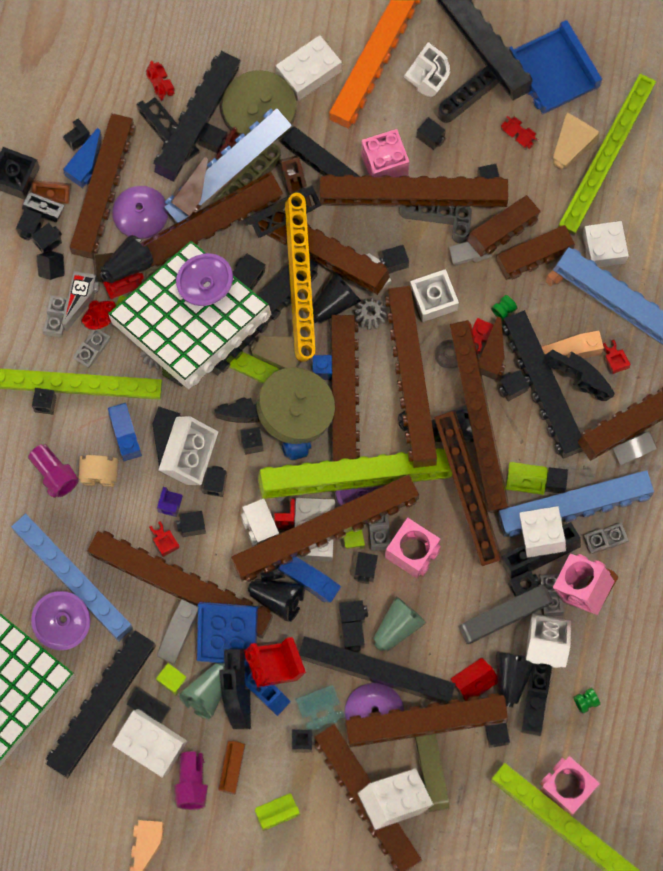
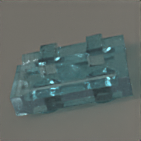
[296,685,345,730]

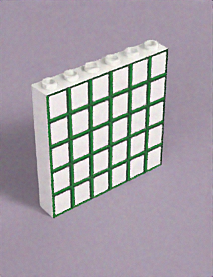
[108,241,272,390]
[0,613,76,766]

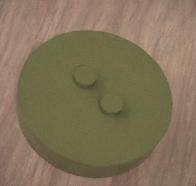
[222,70,296,141]
[256,367,335,444]

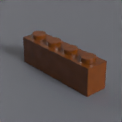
[467,195,541,257]
[496,225,575,280]

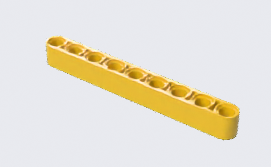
[285,193,315,362]

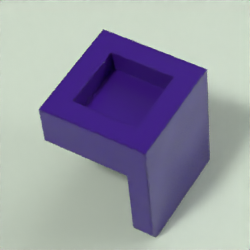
[157,487,183,517]

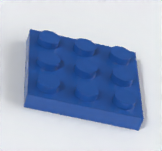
[197,602,258,666]

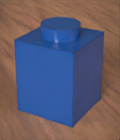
[313,355,332,380]

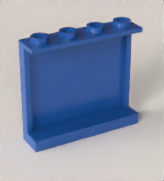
[509,20,602,114]

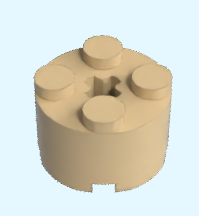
[78,455,119,487]

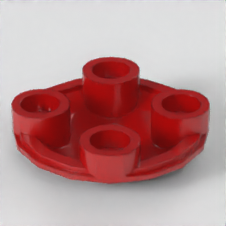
[82,300,117,330]

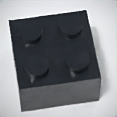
[0,147,40,200]

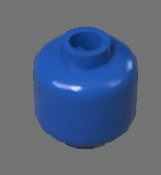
[282,442,311,461]

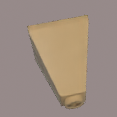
[553,113,599,169]

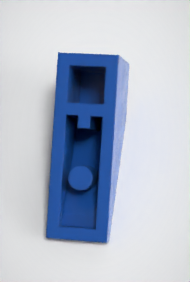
[63,128,102,189]
[108,403,142,461]
[278,557,341,603]
[245,665,291,716]

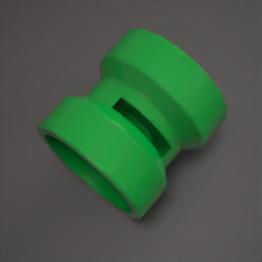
[491,295,518,321]
[574,688,601,714]

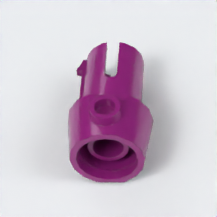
[28,444,79,498]
[174,751,208,810]

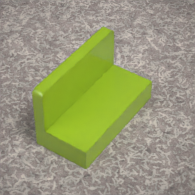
[506,462,547,495]
[255,793,300,831]

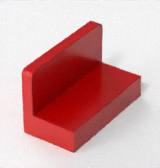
[275,499,295,530]
[450,658,497,701]

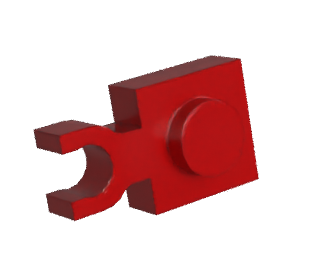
[472,318,494,354]
[603,340,631,374]
[149,521,180,557]

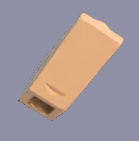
[130,820,164,871]

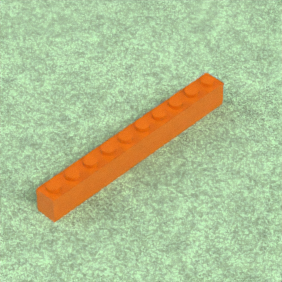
[329,0,422,129]

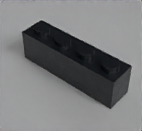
[502,522,581,579]

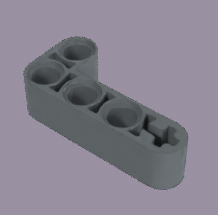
[399,205,472,244]

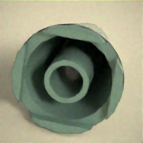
[373,597,426,652]
[179,663,224,719]

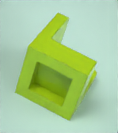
[344,529,365,549]
[156,663,186,696]

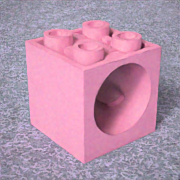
[361,129,409,177]
[385,518,441,579]
[553,554,614,615]
[539,756,600,816]

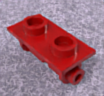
[146,61,175,101]
[501,116,538,149]
[103,273,144,300]

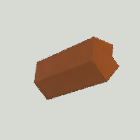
[218,741,245,795]

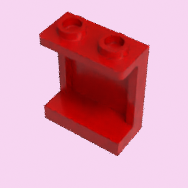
[244,637,306,687]

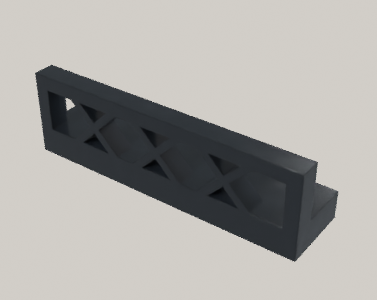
[137,97,200,163]
[244,185,322,238]

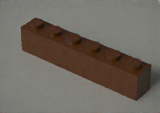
[578,387,663,461]

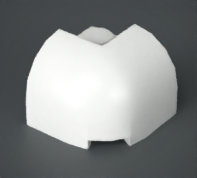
[404,42,450,97]

